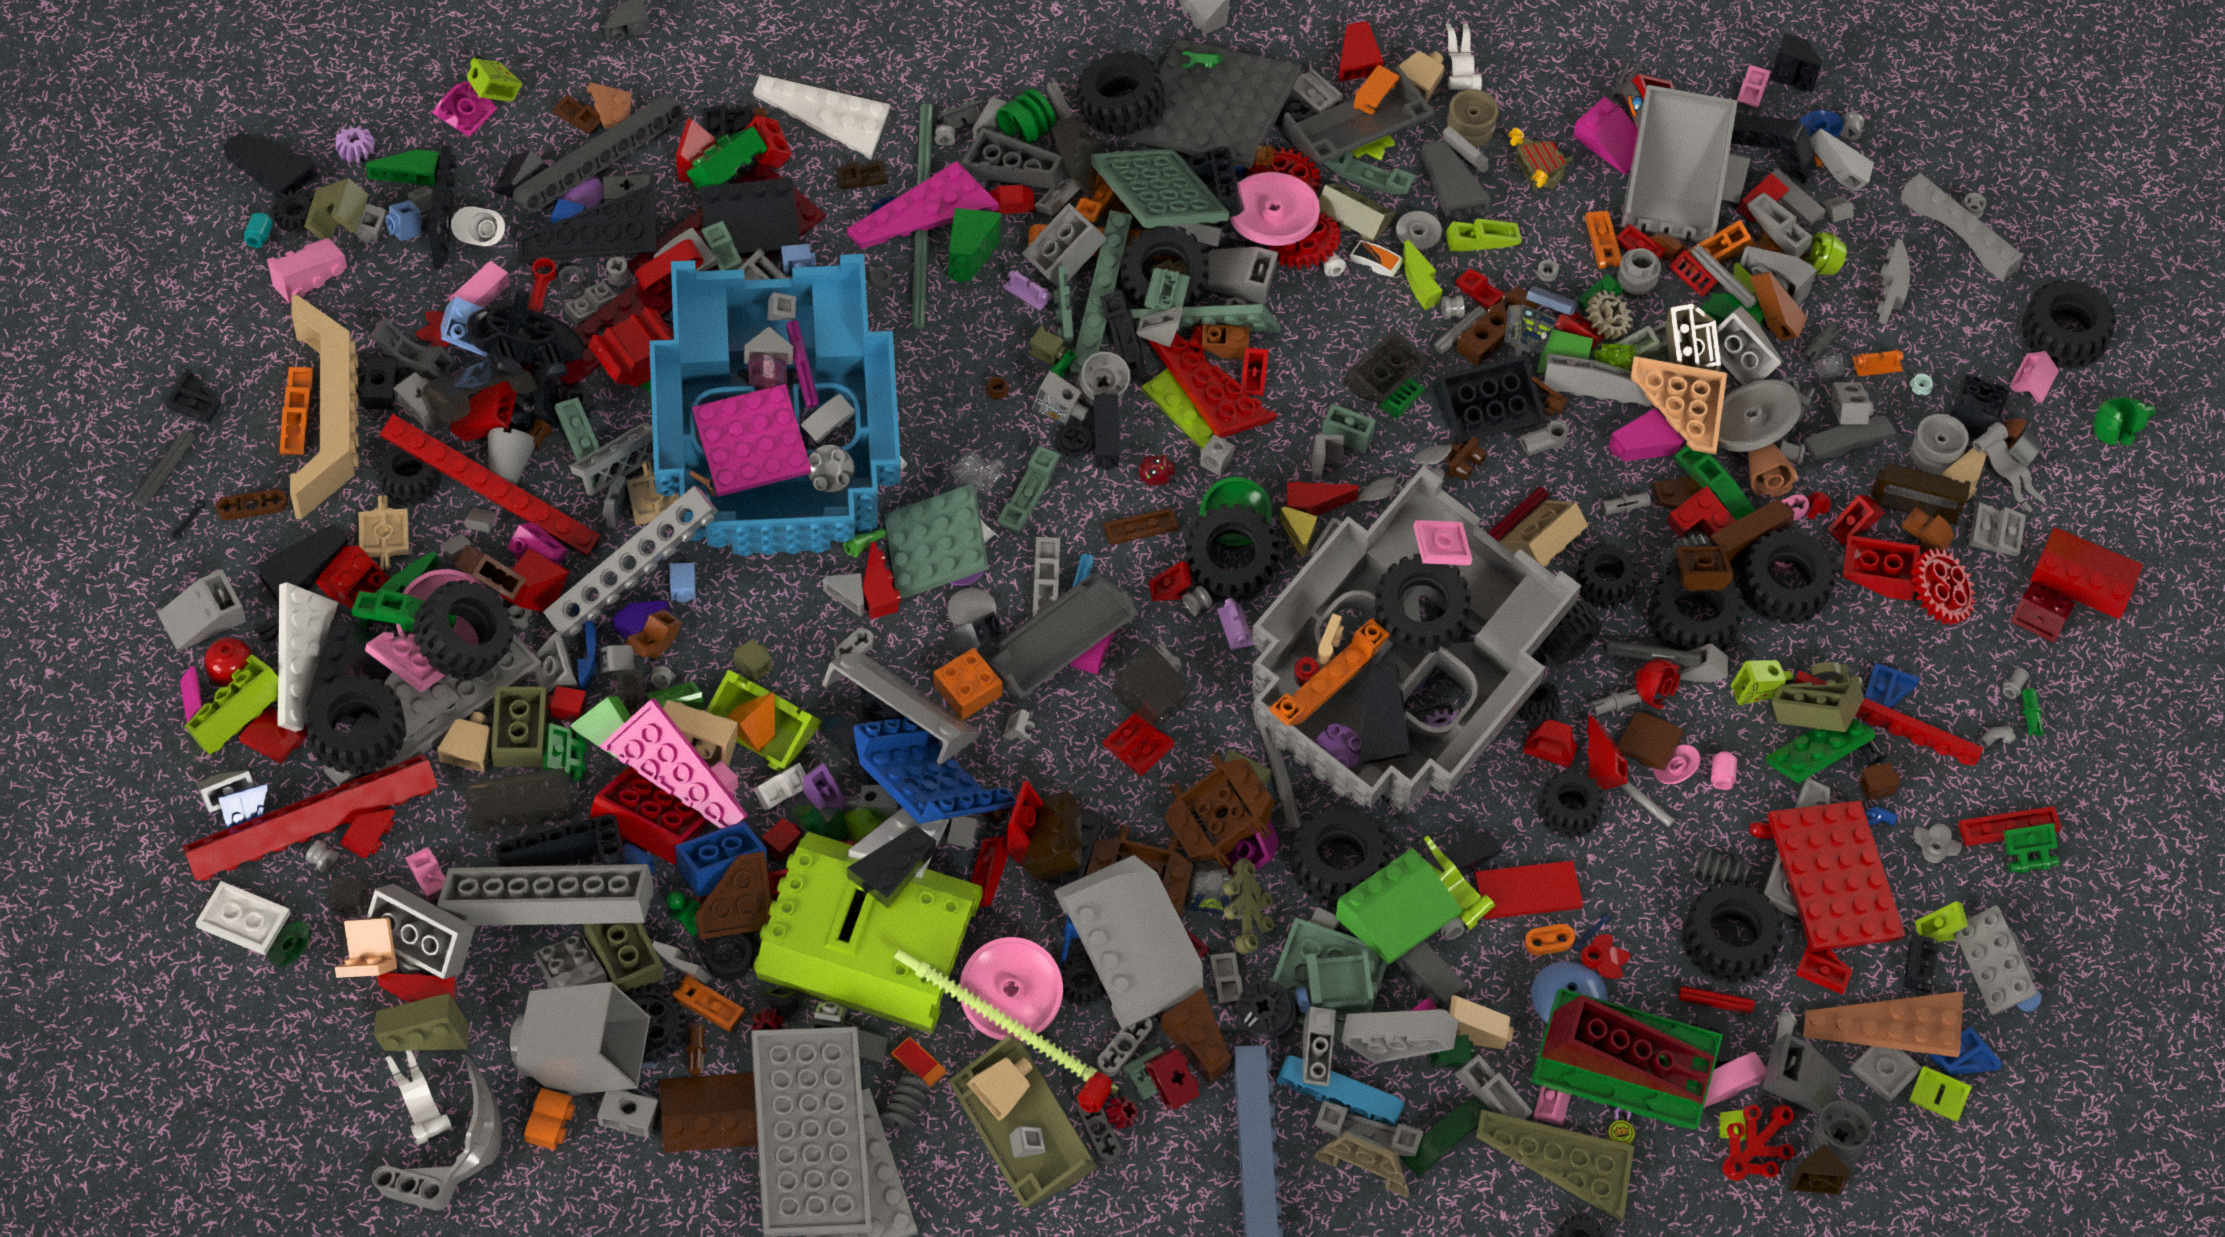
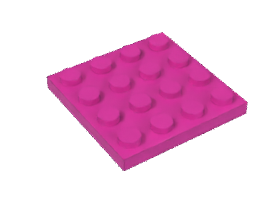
[692,384,811,497]

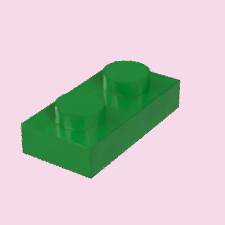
[1577,274,1624,314]

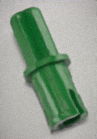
[2022,688,2044,736]

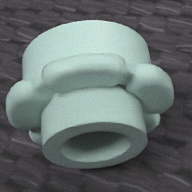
[1910,374,1933,395]

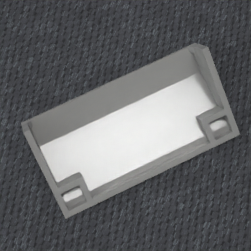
[822,653,982,765]

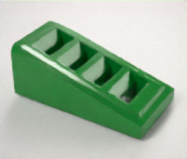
[1379,376,1425,420]

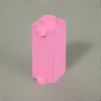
[448,261,510,308]

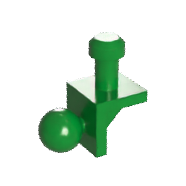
[666,891,701,937]

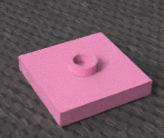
[1413,520,1473,565]

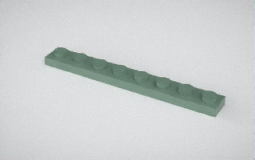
[1070,210,1133,376]

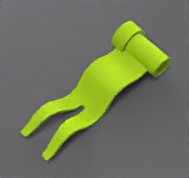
[1412,835,1495,930]

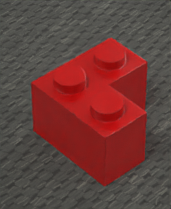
[1666,486,1736,538]

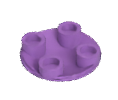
[559,176,604,209]
[1315,724,1362,770]

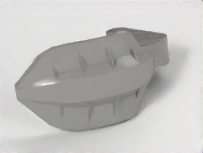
[372,1055,502,1210]

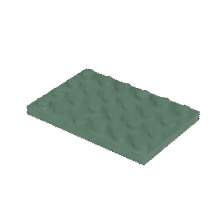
[1089,149,1229,228]

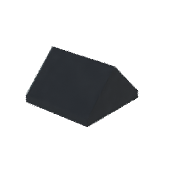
[492,150,549,198]

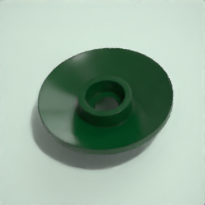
[268,921,311,967]

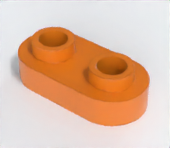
[1524,924,1575,956]

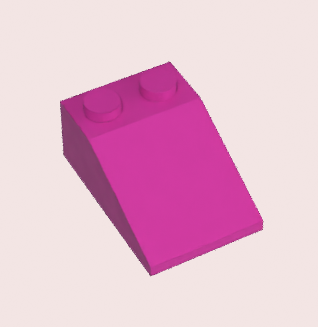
[1573,96,1638,175]

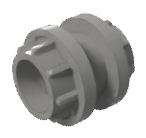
[1617,248,1661,295]

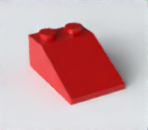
[1842,535,1920,601]
[1007,781,1044,864]

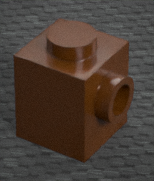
[1858,763,1900,801]

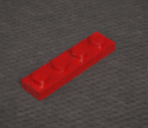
[1958,806,2062,847]

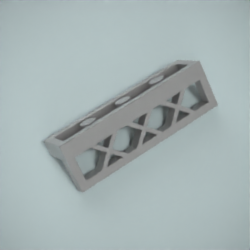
[570,422,654,496]

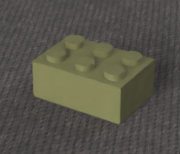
[491,687,548,767]
[584,923,664,995]

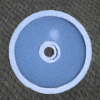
[1531,961,1608,1023]

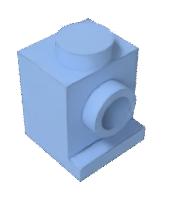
[781,244,816,276]

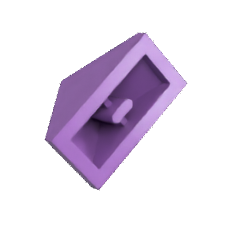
[803,763,847,811]

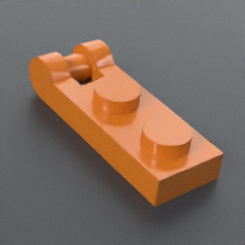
[1585,210,1622,269]
[670,976,745,1033]

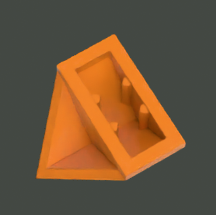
[726,692,775,753]

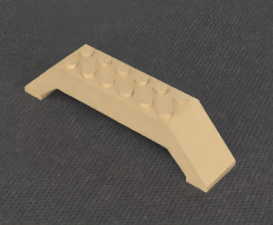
[290,295,359,519]

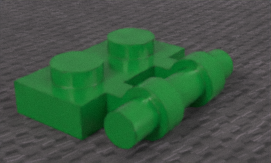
[542,723,587,782]
[2003,823,2059,874]

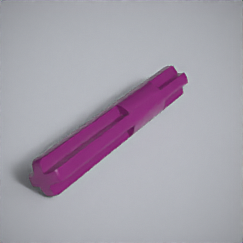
[786,320,819,409]

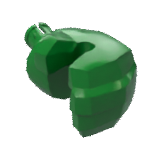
[2093,397,2156,445]

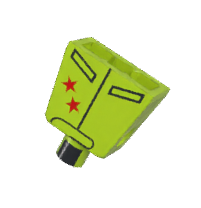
[467,56,522,102]
[1731,660,1793,705]

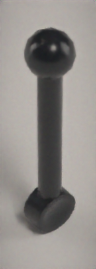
[171,500,205,539]

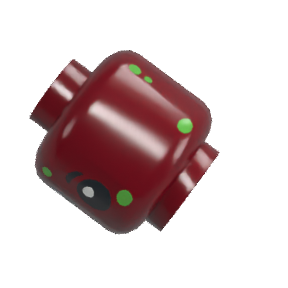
[1139,454,1175,486]

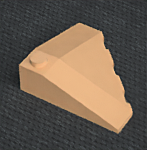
[1631,356,1727,455]

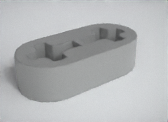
[834,628,874,659]

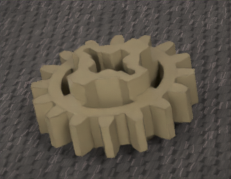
[1586,290,1633,340]

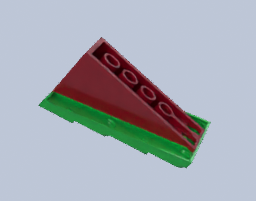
[1530,988,1723,1130]

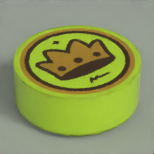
[1608,1120,1635,1145]

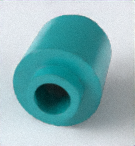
[244,212,273,248]

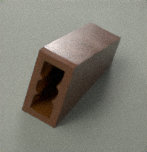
[1710,498,1794,568]
[453,545,526,600]

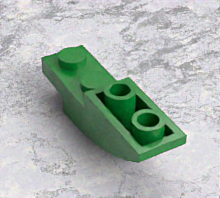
[1674,445,1755,521]
[352,589,457,632]

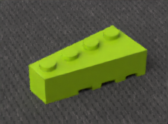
[184,654,278,755]

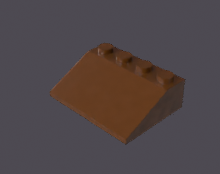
[660,1072,758,1153]

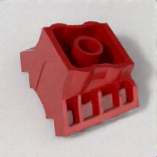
[588,307,674,388]

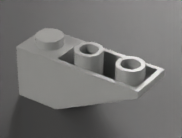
[1809,128,1874,192]
[1303,1007,1336,1087]

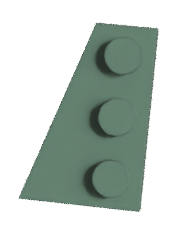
[1053,266,1073,349]

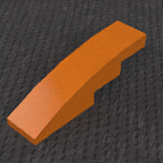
[280,367,314,455]

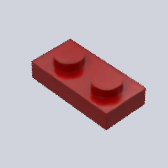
[1616,224,1666,260]

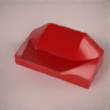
[988,185,1035,214]
[1523,719,1577,768]

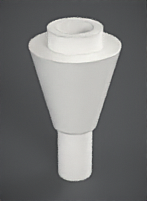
[1323,252,1346,276]

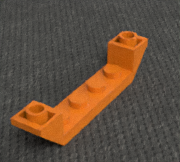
[1269,618,1389,726]

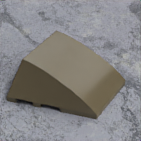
[1313,1129,1410,1198]

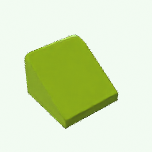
[1719,1110,1746,1140]

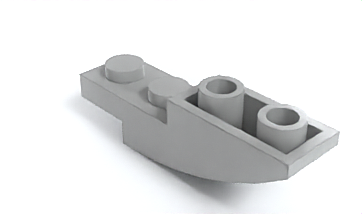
[1876,239,1910,325]

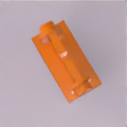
[1852,349,1903,377]

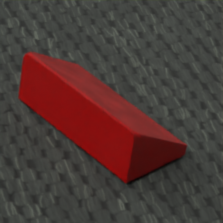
[1555,312,1605,351]

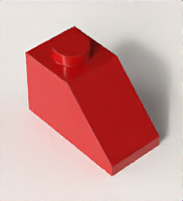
[1827,495,1885,545]

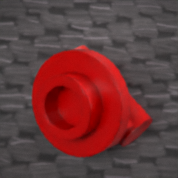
[1806,492,1831,520]

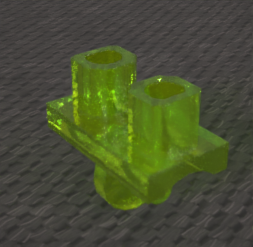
[1595,343,1637,368]

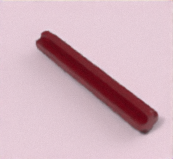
[1487,486,1548,541]

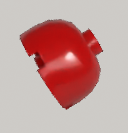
[204,637,253,687]
[1635,659,1681,710]

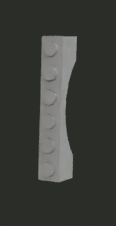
[1900,173,2023,282]

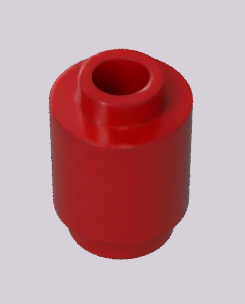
[1294,657,1319,687]
[1077,1072,1113,1113]

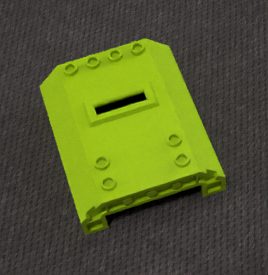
[753,832,983,1034]

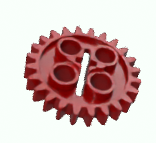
[1247,147,1321,195]
[1267,212,1341,270]
[1911,548,1976,625]

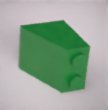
[948,208,1001,282]

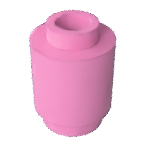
[1711,751,1737,790]

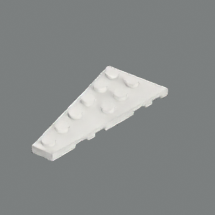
[753,75,890,160]
[278,582,338,732]
[848,808,950,878]

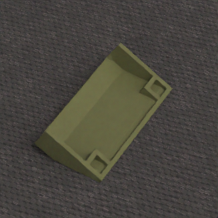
[948,1035,1098,1209]

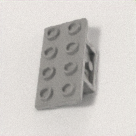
[1955,905,2038,1015]

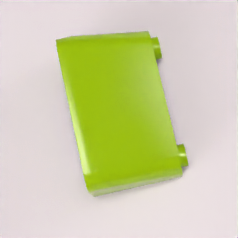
[706,670,822,772]

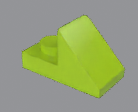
[1914,901,1968,942]

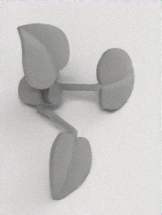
[1358,444,1452,502]

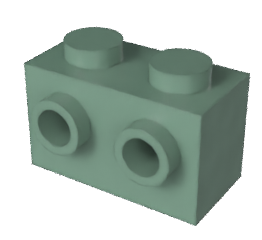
[1321,404,1376,454]

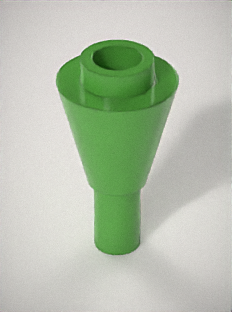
[843,528,886,558]

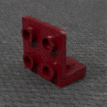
[2010,582,2076,643]

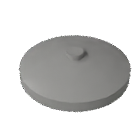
[1717,380,1801,452]

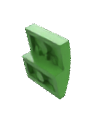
[1536,329,1593,375]

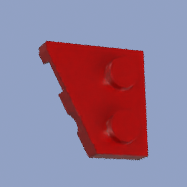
[1795,944,1853,995]

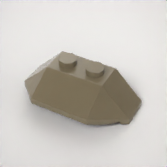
[1665,303,1721,371]

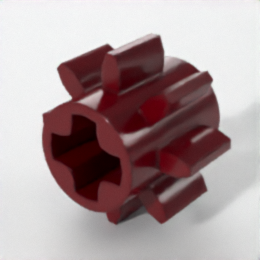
[752,1007,784,1031]
[1105,1096,1138,1130]

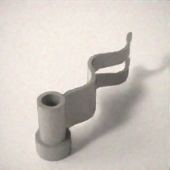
[1972,422,2046,513]

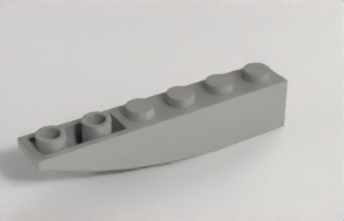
[1543,353,1654,407]

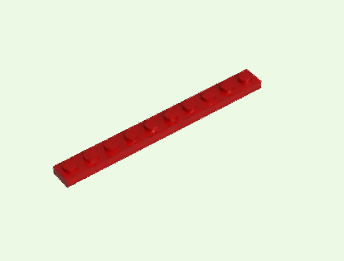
[380,414,601,557]

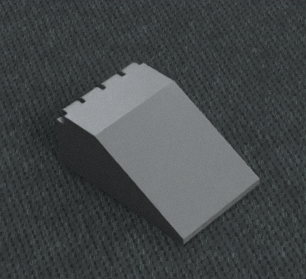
[1621,85,1738,243]

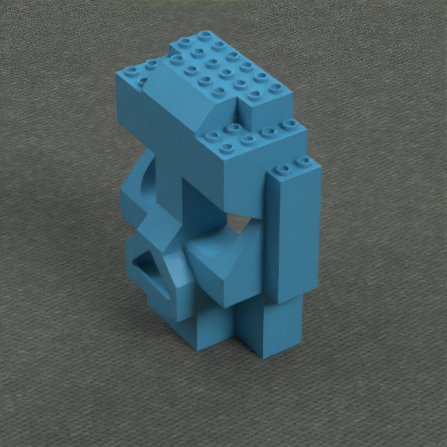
[649,254,901,556]

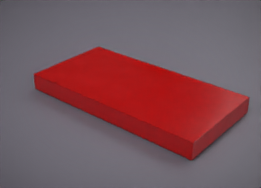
[1474,861,1583,920]

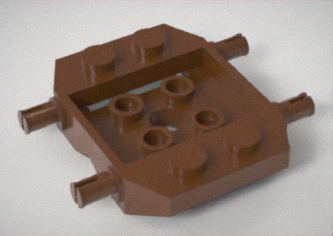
[1164,752,1275,869]
[1086,825,1193,917]

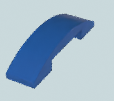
[574,604,597,691]

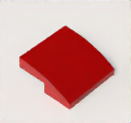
[239,707,308,764]
[1102,711,1174,777]

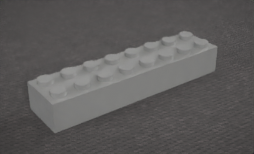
[437,864,654,926]

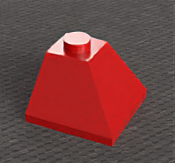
[499,548,571,612]

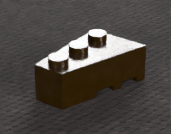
[1022,791,1082,882]

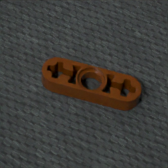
[215,489,288,520]

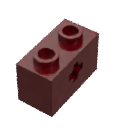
[1143,1048,1200,1110]

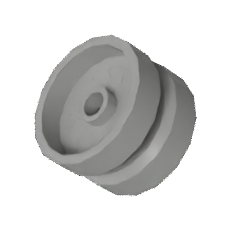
[1910,414,1969,475]

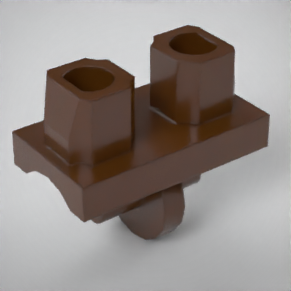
[1445,436,1487,481]

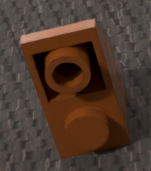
[1202,324,1250,360]

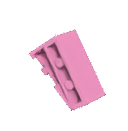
[267,238,347,303]

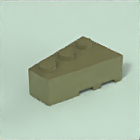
[1772,677,1864,732]
[374,993,469,1051]

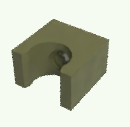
[304,178,369,240]

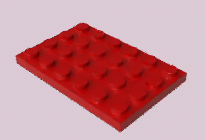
[1767,800,1906,952]

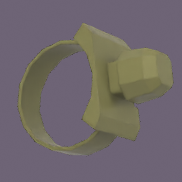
[1809,662,1862,687]

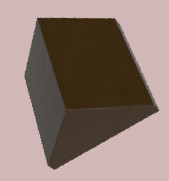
[1788,1144,1851,1195]

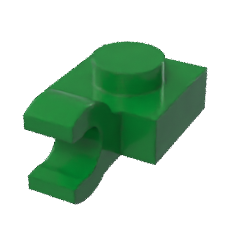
[1182,51,1223,68]

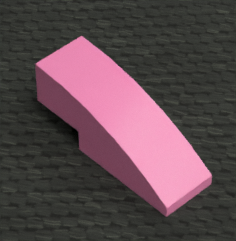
[1704,1052,1766,1107]

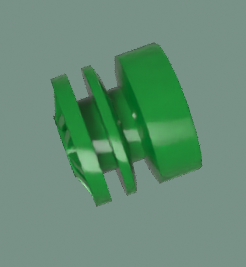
[996,89,1056,145]

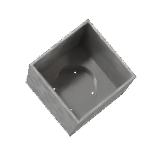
[510,982,650,1095]

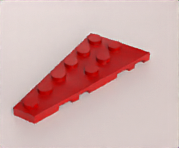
[1147,333,1278,438]

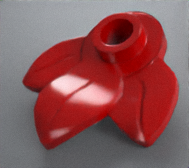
[416,311,450,349]
[1580,934,1631,979]

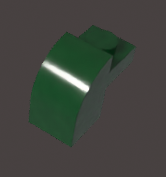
[793,805,853,841]

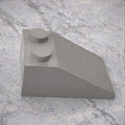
[1740,246,1817,306]
[1716,306,1783,385]

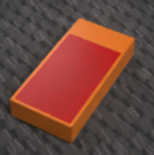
[891,1036,946,1087]

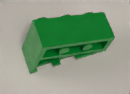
[686,126,767,193]

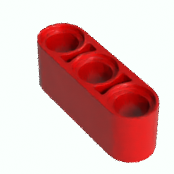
[635,239,704,295]

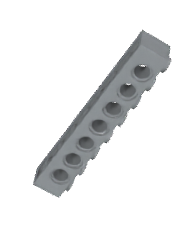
[543,486,718,637]

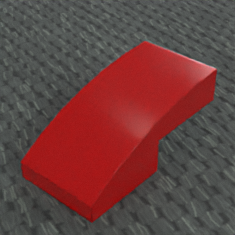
[1455,268,1505,310]

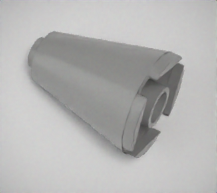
[488,428,536,485]

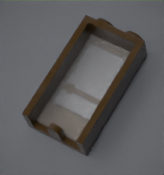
[1871,461,1971,525]

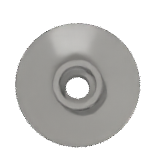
[1396,211,1442,249]

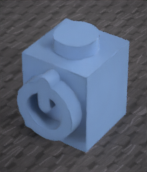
[385,201,423,241]

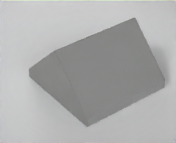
[535,632,580,699]

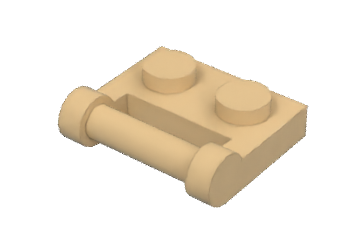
[1316,613,1344,670]

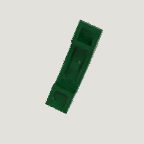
[1401,1096,1492,1177]

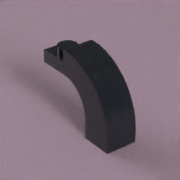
[818,714,880,786]

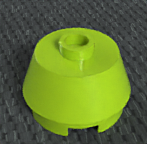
[1804,232,1847,275]

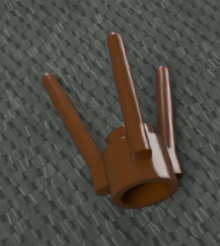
[1531,376,1569,417]

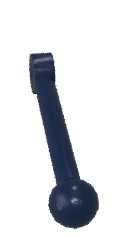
[1572,914,1611,951]

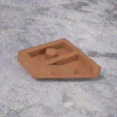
[587,82,632,129]

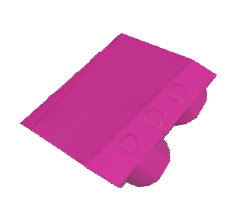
[432,81,498,137]

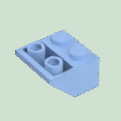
[440,296,487,357]

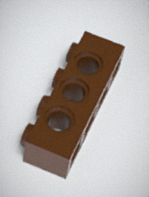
[1456,285,1539,367]

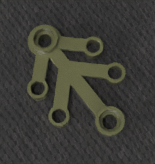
[1223,858,1274,955]

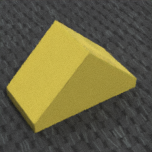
[1279,507,1317,556]

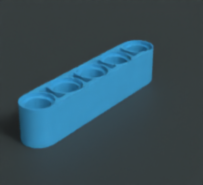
[1276,1056,1404,1127]

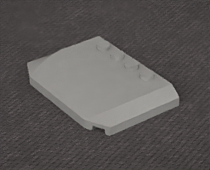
[1054,855,1203,1030]

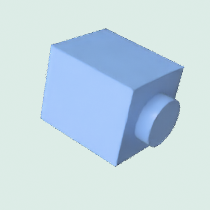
[670,563,696,603]

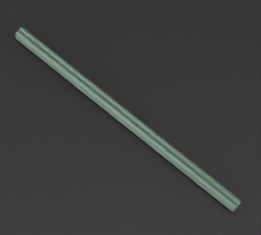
[912,104,933,328]

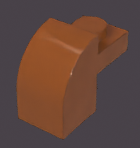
[1901,507,1954,553]
[626,609,682,660]

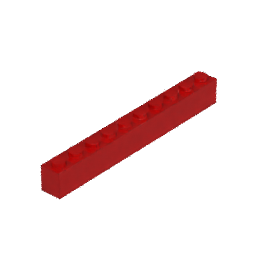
[182,753,438,880]

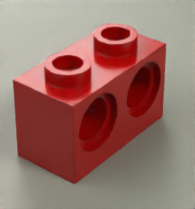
[744,115,792,168]

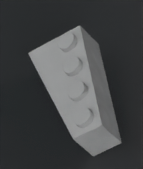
[1341,1009,1459,1063]

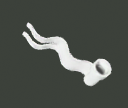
[1446,24,1482,90]
[385,1050,452,1146]

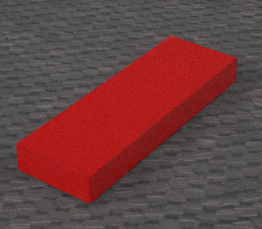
[970,836,1008,907]

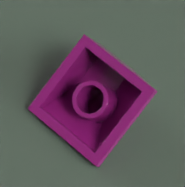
[1225,820,1279,878]

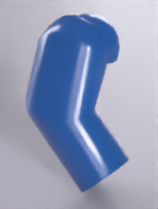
[1864,806,1898,826]

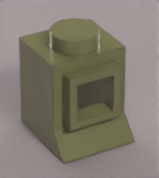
[1029,324,1067,366]

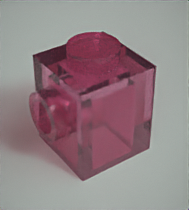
[748,354,787,389]

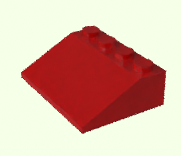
[2030,527,2143,619]
[589,766,710,865]

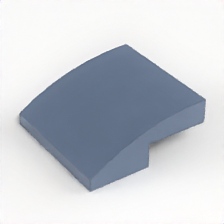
[1526,286,1579,315]

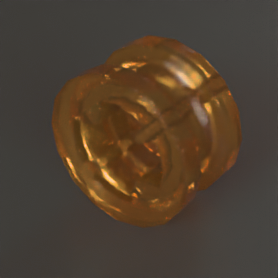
[1255,145,1274,165]

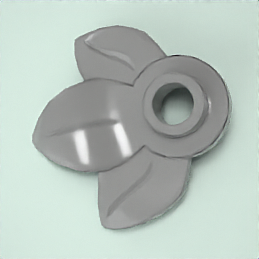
[1913,824,1962,863]

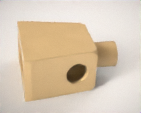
[1399,51,1444,102]
[437,712,492,772]
[967,1057,1033,1121]

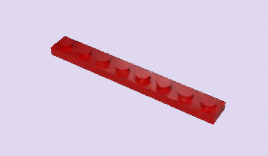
[1794,670,1983,766]

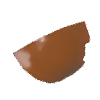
[1649,233,1687,262]
[2002,418,2028,449]

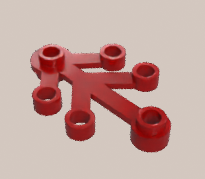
[1722,1105,1795,1181]

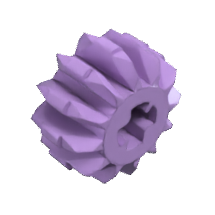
[335,125,375,164]

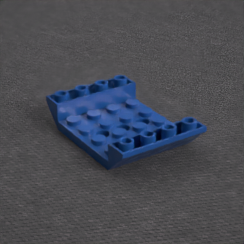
[853,717,1017,824]

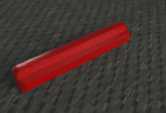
[1678,986,1755,1014]

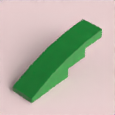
[358,551,439,628]

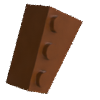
[1161,988,1231,1084]

